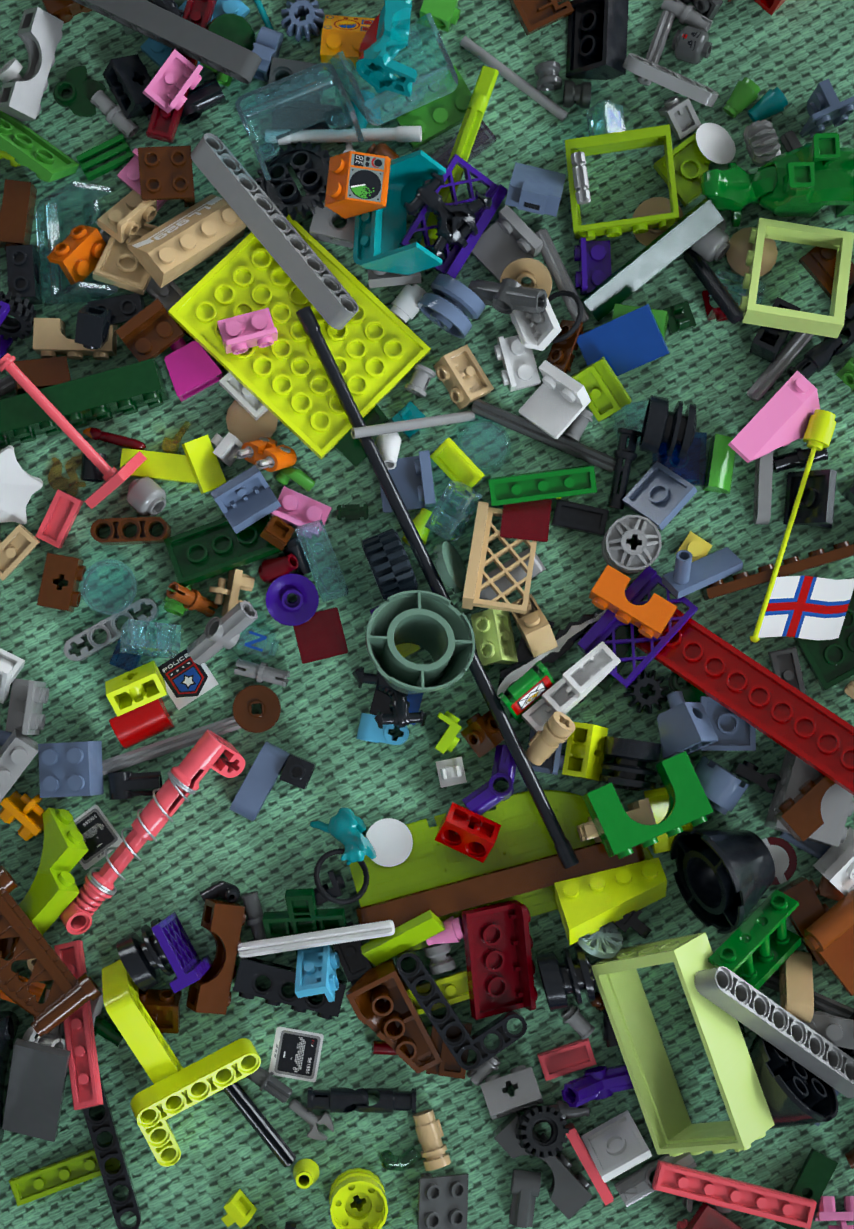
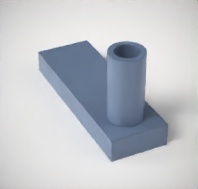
[662,547,743,599]

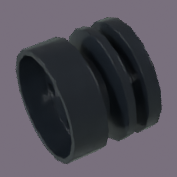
[639,395,697,459]
[599,736,661,791]
[116,918,174,991]
[536,945,596,1012]

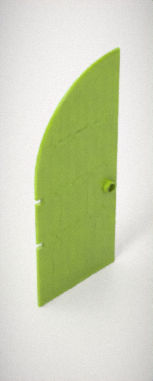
[349,790,654,956]

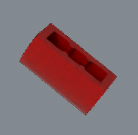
[109,698,174,749]

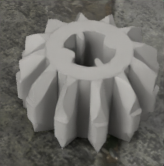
[743,119,781,167]

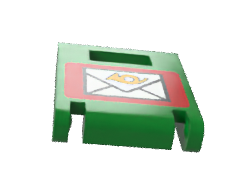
[498,660,555,724]

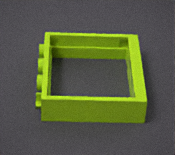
[565,124,680,241]

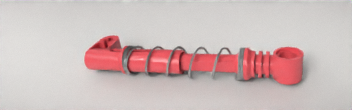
[59,729,245,935]

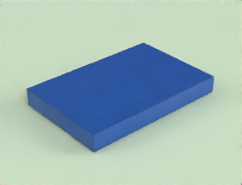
[577,304,670,376]

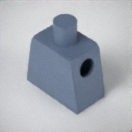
[657,691,719,758]

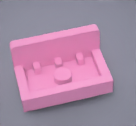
[142,49,203,113]

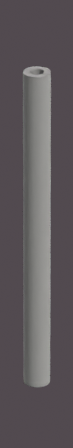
[460,36,569,122]
[351,410,475,439]

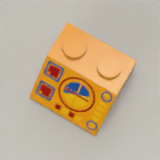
[320,15,375,69]

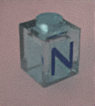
[586,100,626,136]
[236,625,280,660]

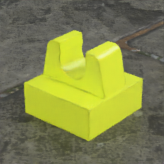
[221,1189,257,1229]

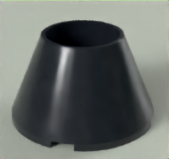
[670,829,775,934]

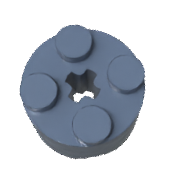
[694,755,749,815]

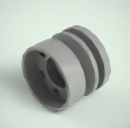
[601,515,662,575]

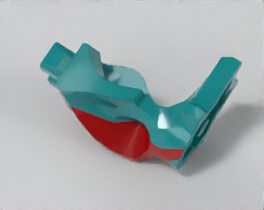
[356,0,417,97]

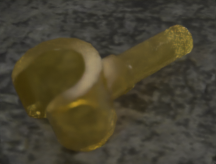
[161,421,191,454]

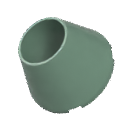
[365,590,475,694]

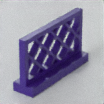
[399,154,508,279]
[577,566,698,688]
[151,912,212,993]

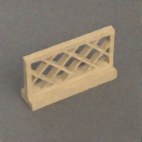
[462,501,537,614]

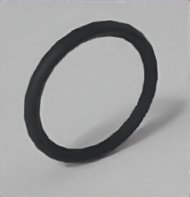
[548,290,583,343]
[314,848,369,905]

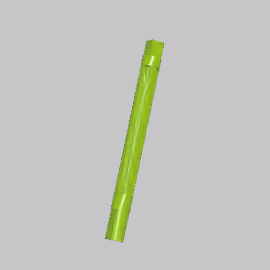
[420,65,499,247]

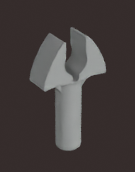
[289,1099,334,1141]

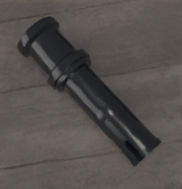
[607,428,642,510]

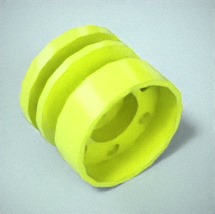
[329,1168,388,1229]

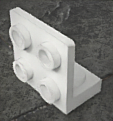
[519,360,591,439]

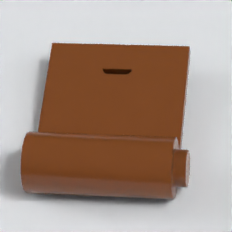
[804,890,854,996]

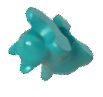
[310,807,376,865]

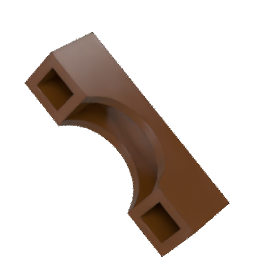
[775,772,836,842]
[186,899,246,1015]

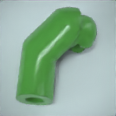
[275,467,315,492]

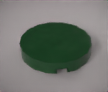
[206,14,255,51]

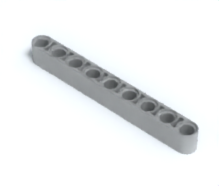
[190,133,359,330]
[694,966,854,1098]

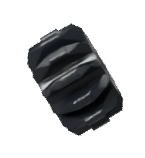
[623,669,669,714]

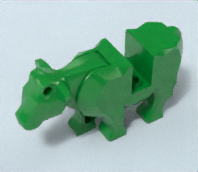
[700,133,854,227]

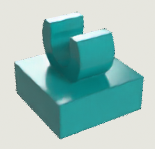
[392,401,426,439]

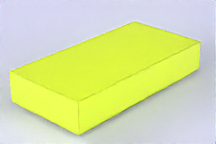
[182,435,226,494]
[430,437,485,495]

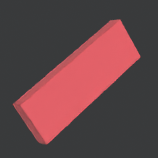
[565,1122,614,1206]

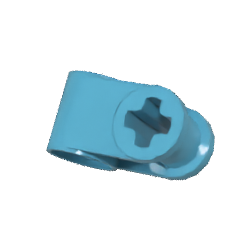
[356,713,409,745]

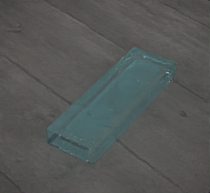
[295,520,349,602]

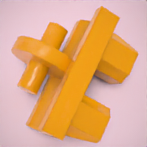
[0,791,45,841]

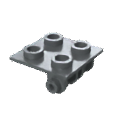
[417,1173,469,1229]

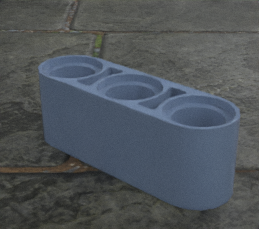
[230,741,290,822]

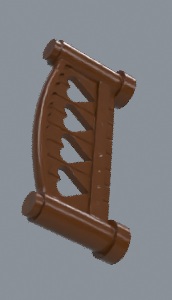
[0,865,102,1036]

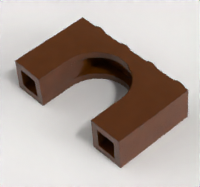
[0,179,37,251]

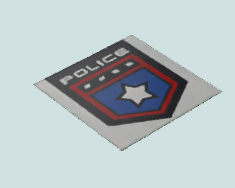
[158,648,218,710]

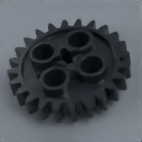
[255,141,332,220]

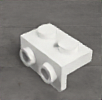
[510,298,562,351]

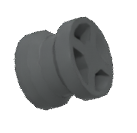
[534,61,562,91]

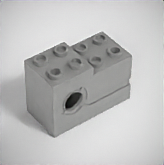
[764,750,854,847]

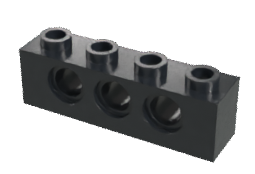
[233,957,347,1019]

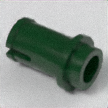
[94,1016,123,1047]

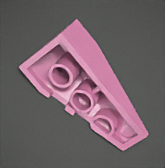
[728,371,821,463]

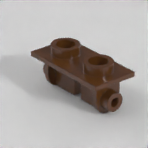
[547,320,584,374]

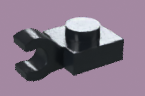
[730,760,781,794]
[612,910,652,938]

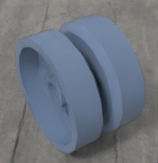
[417,273,485,338]

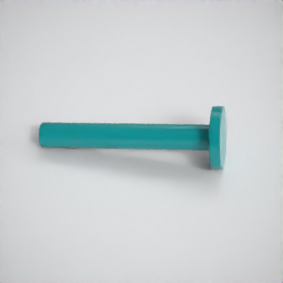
[254,0,274,30]

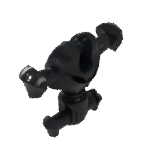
[403,172,492,261]
[352,666,427,729]

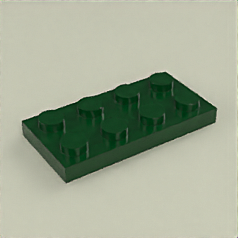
[164,515,281,587]

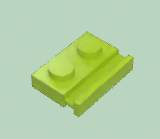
[571,356,632,422]

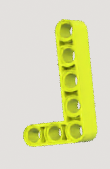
[101,959,183,1084]
[130,1038,261,1167]

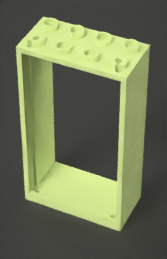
[591,932,775,1157]

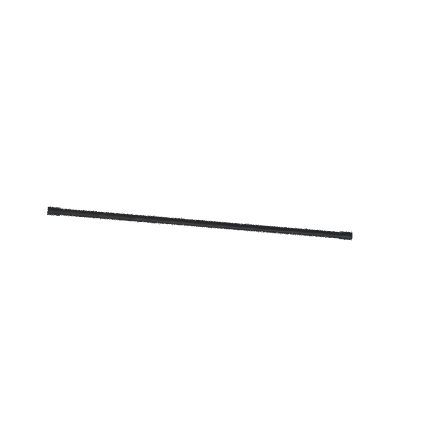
[296,306,579,869]

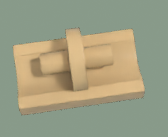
[209,569,255,617]

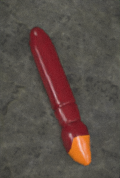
[83,427,146,450]

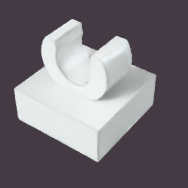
[211,432,243,467]
[436,756,467,788]

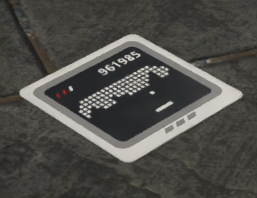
[74,805,123,870]
[269,1027,324,1082]

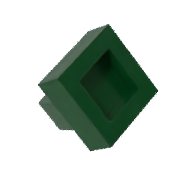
[663,301,696,336]

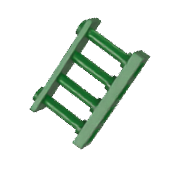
[708,889,801,990]

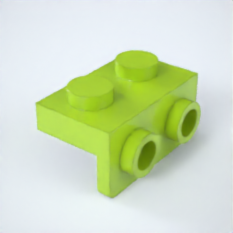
[434,711,462,754]

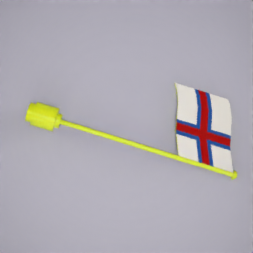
[750,409,854,643]

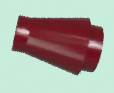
[258,554,299,584]

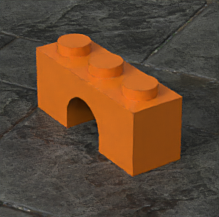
[589,565,677,639]

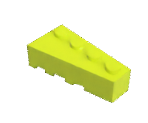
[554,857,667,945]

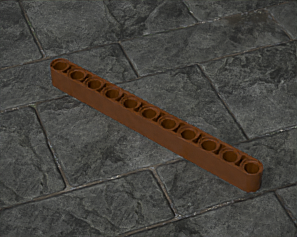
[355,842,645,928]

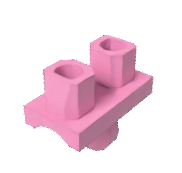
[813,1196,854,1229]

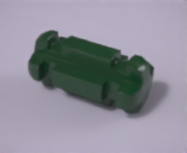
[337,504,369,520]

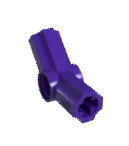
[462,745,517,816]
[561,1064,634,1107]

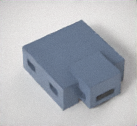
[505,162,566,217]

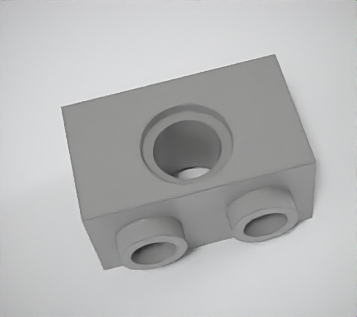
[309,201,355,249]

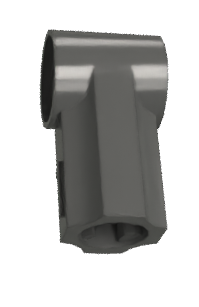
[509,1169,541,1228]

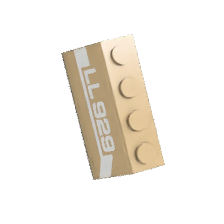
[128,194,246,288]

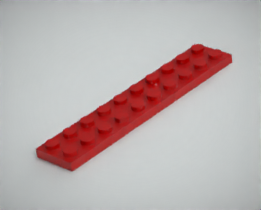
[635,609,854,795]

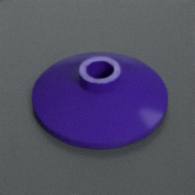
[266,573,319,626]

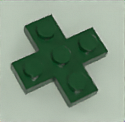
[262,888,347,954]

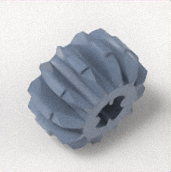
[281,0,324,42]

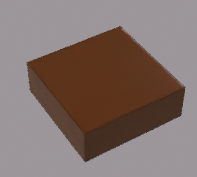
[260,514,295,551]

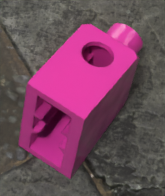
[164,337,224,402]

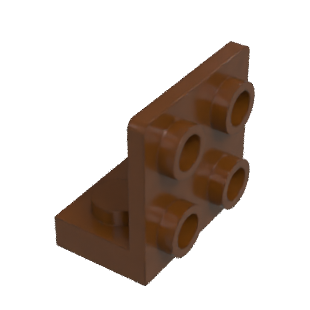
[138,146,195,207]

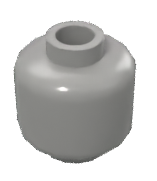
[691,226,730,262]
[127,477,166,517]

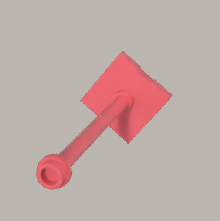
[0,353,147,509]

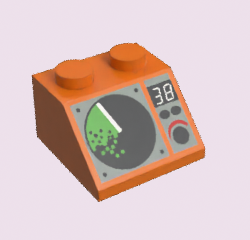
[324,151,391,219]

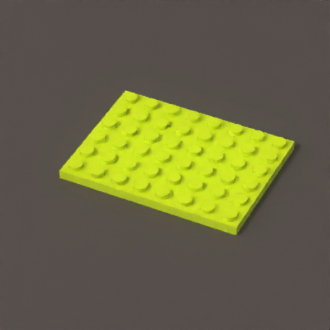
[168,214,431,459]

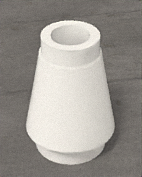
[375,432,402,470]

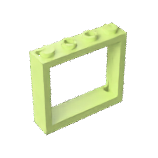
[739,217,854,338]

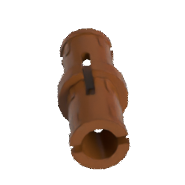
[166,582,218,617]

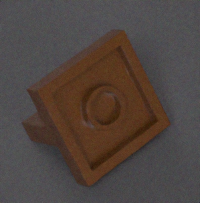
[115,298,185,362]

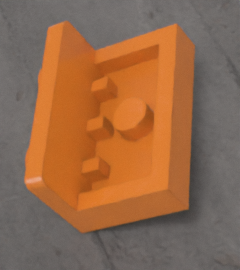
[47,225,106,286]

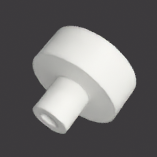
[0,58,23,83]

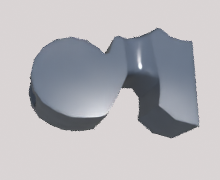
[252,26,284,83]

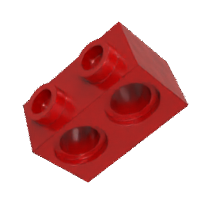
[435,802,501,863]

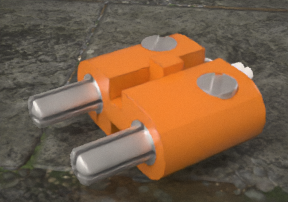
[235,437,297,472]

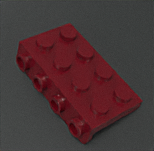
[461,900,538,1020]

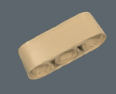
[779,950,814,1023]

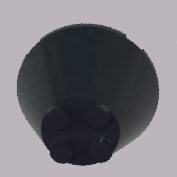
[749,1034,838,1129]

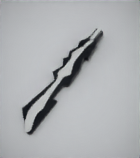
[497,608,608,701]

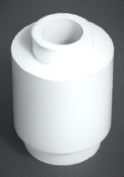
[390,284,426,324]

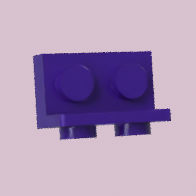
[574,237,612,295]

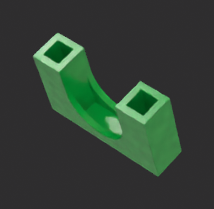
[582,751,714,859]

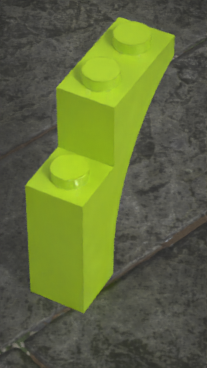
[19,807,88,936]

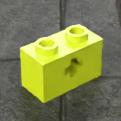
[105,660,167,717]
[562,722,608,781]

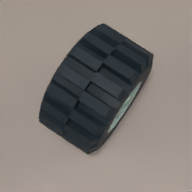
[362,529,418,601]

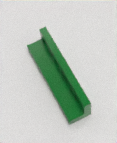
[486,465,597,506]

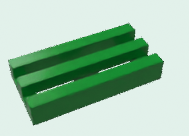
[76,134,134,182]

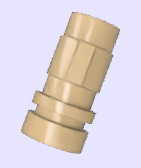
[525,711,576,766]
[413,1109,451,1171]

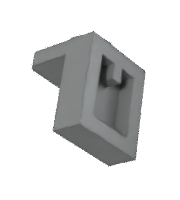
[658,96,701,140]

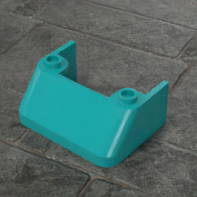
[353,150,446,275]

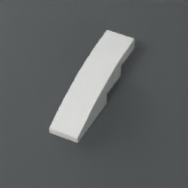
[522,641,621,733]

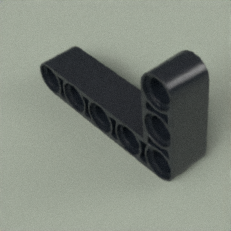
[396,950,527,1070]

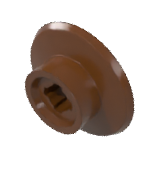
[233,685,281,733]

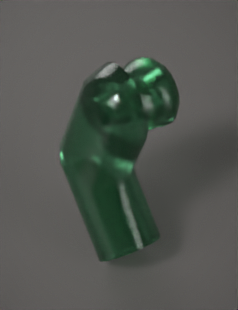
[379,1146,421,1171]

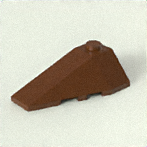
[346,959,442,1074]

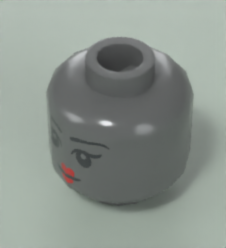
[671,26,712,65]

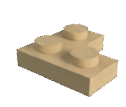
[0,524,40,581]

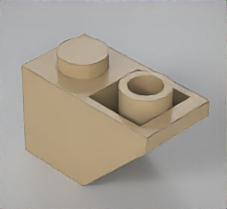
[511,594,558,658]

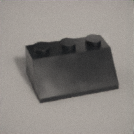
[566,0,629,80]

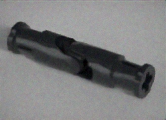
[787,316,854,379]
[307,1087,416,1114]

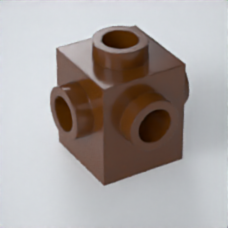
[460,711,504,758]

